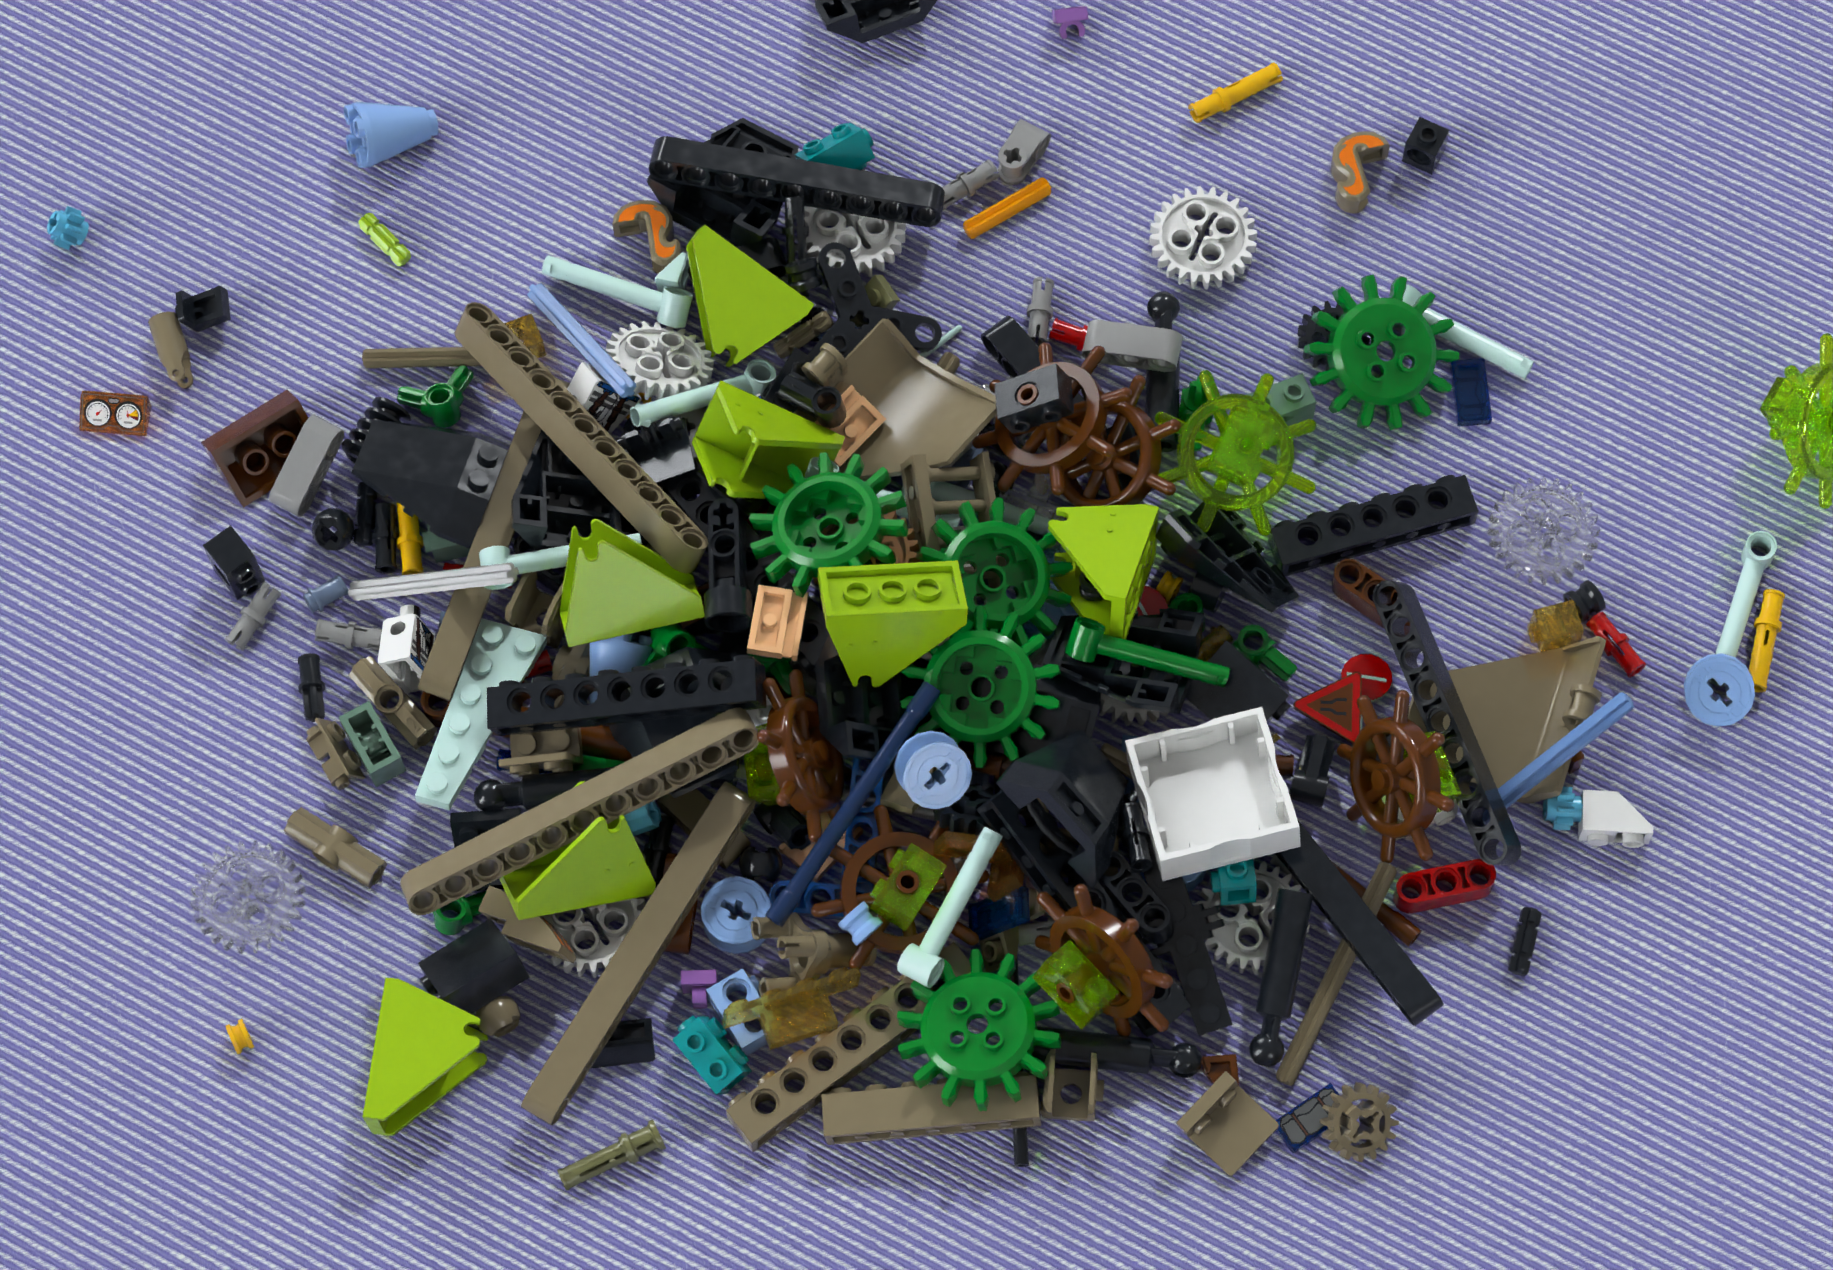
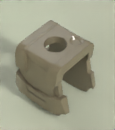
[505,571,564,648]
[1040,1049,1104,1121]

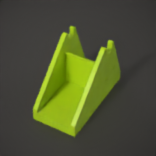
[686,225,815,367]
[692,380,845,499]
[1048,504,1159,640]
[559,519,705,647]
[818,560,968,687]
[499,781,656,920]
[362,977,488,1136]

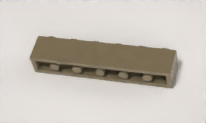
[821,1071,1042,1145]

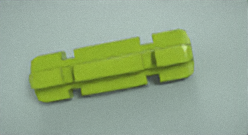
[358,213,411,267]

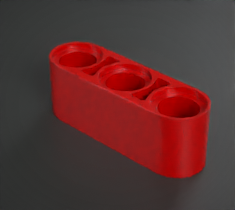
[1393,859,1496,913]

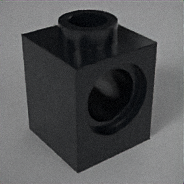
[1402,117,1450,175]

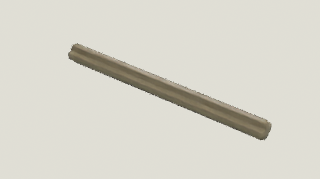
[1276,862,1397,1086]

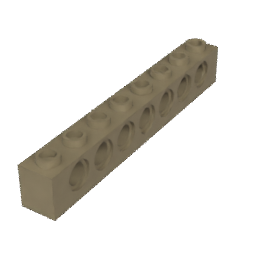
[726,942,971,1152]

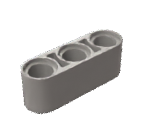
[1082,320,1183,372]
[269,414,344,517]

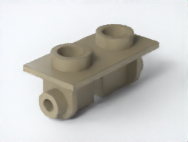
[306,718,365,790]

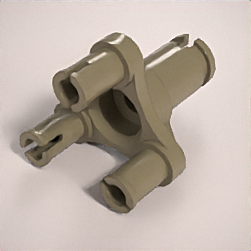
[751,912,877,1001]

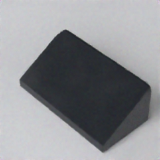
[591,1018,655,1068]

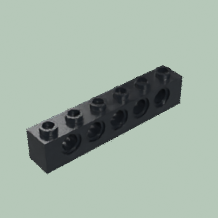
[1268,475,1478,577]

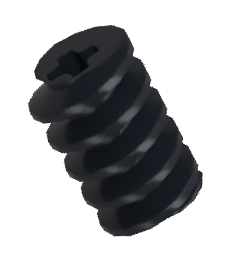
[341,397,412,464]

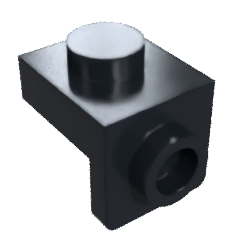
[175,286,231,332]

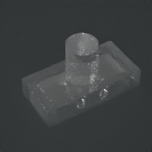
[998,474,1067,521]

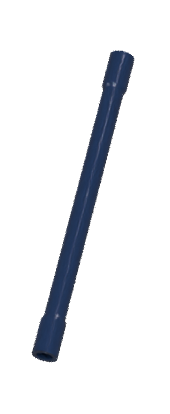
[765,681,941,927]

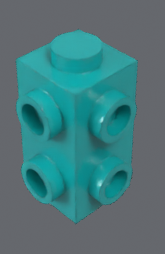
[795,123,875,170]
[1211,859,1257,906]
[672,1016,752,1095]

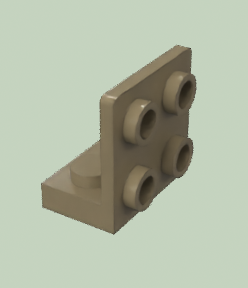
[498,728,584,777]
[1176,1071,1279,1176]

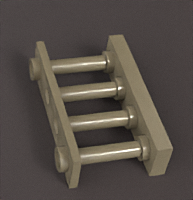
[900,451,1006,588]

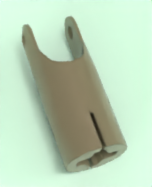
[148,311,193,389]

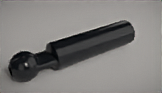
[1145,291,1180,452]
[474,766,616,811]
[1249,888,1313,1067]
[1032,1026,1202,1078]

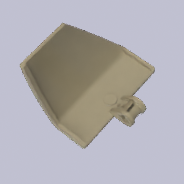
[794,318,997,480]
[1404,636,1606,804]

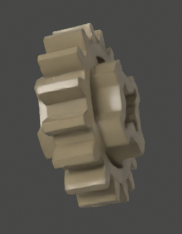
[1320,1082,1399,1162]

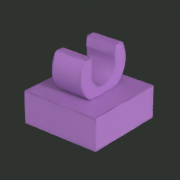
[1051,6,1088,39]
[681,969,718,1009]

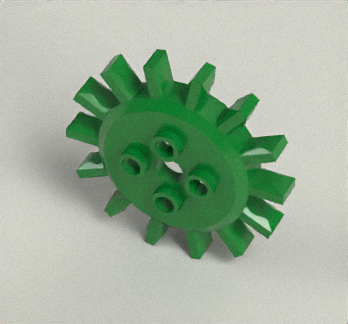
[1304,274,1460,430]
[749,452,908,597]
[916,498,1073,646]
[900,605,1061,768]
[897,949,1062,1111]

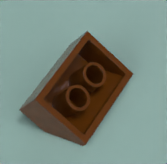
[201,390,308,508]

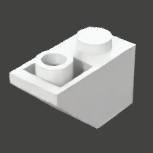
[1578,790,1653,848]

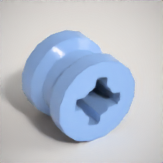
[838,901,883,946]

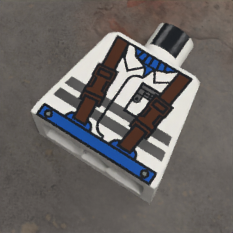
[567,362,642,433]
[378,605,436,693]

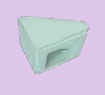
[655,252,690,293]

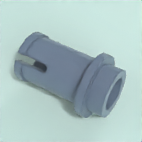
[303,574,348,613]

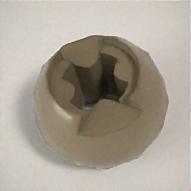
[475,996,520,1037]

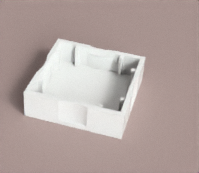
[1125,707,1301,881]

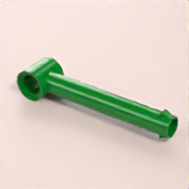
[1065,617,1230,688]

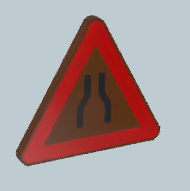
[1293,672,1362,745]

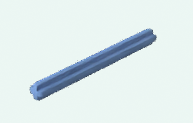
[527,283,637,398]
[1482,692,1634,825]

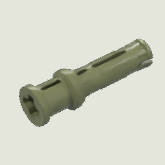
[557,1119,666,1191]

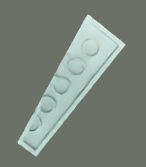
[415,618,547,810]

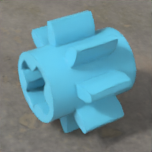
[47,206,89,250]
[1543,786,1583,830]

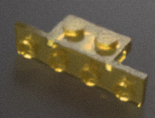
[722,967,861,1050]

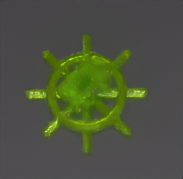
[1759,333,1833,509]
[1155,370,1316,536]

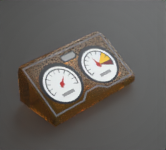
[79,391,152,436]

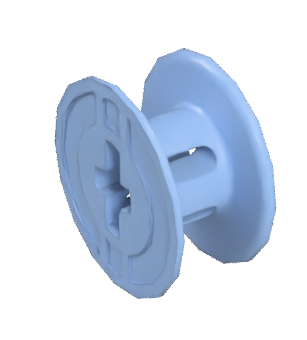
[1684,653,1755,727]
[894,731,972,809]
[701,876,770,954]

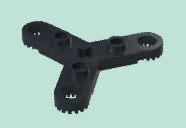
[808,242,942,358]

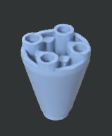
[344,102,438,168]
[590,632,653,704]

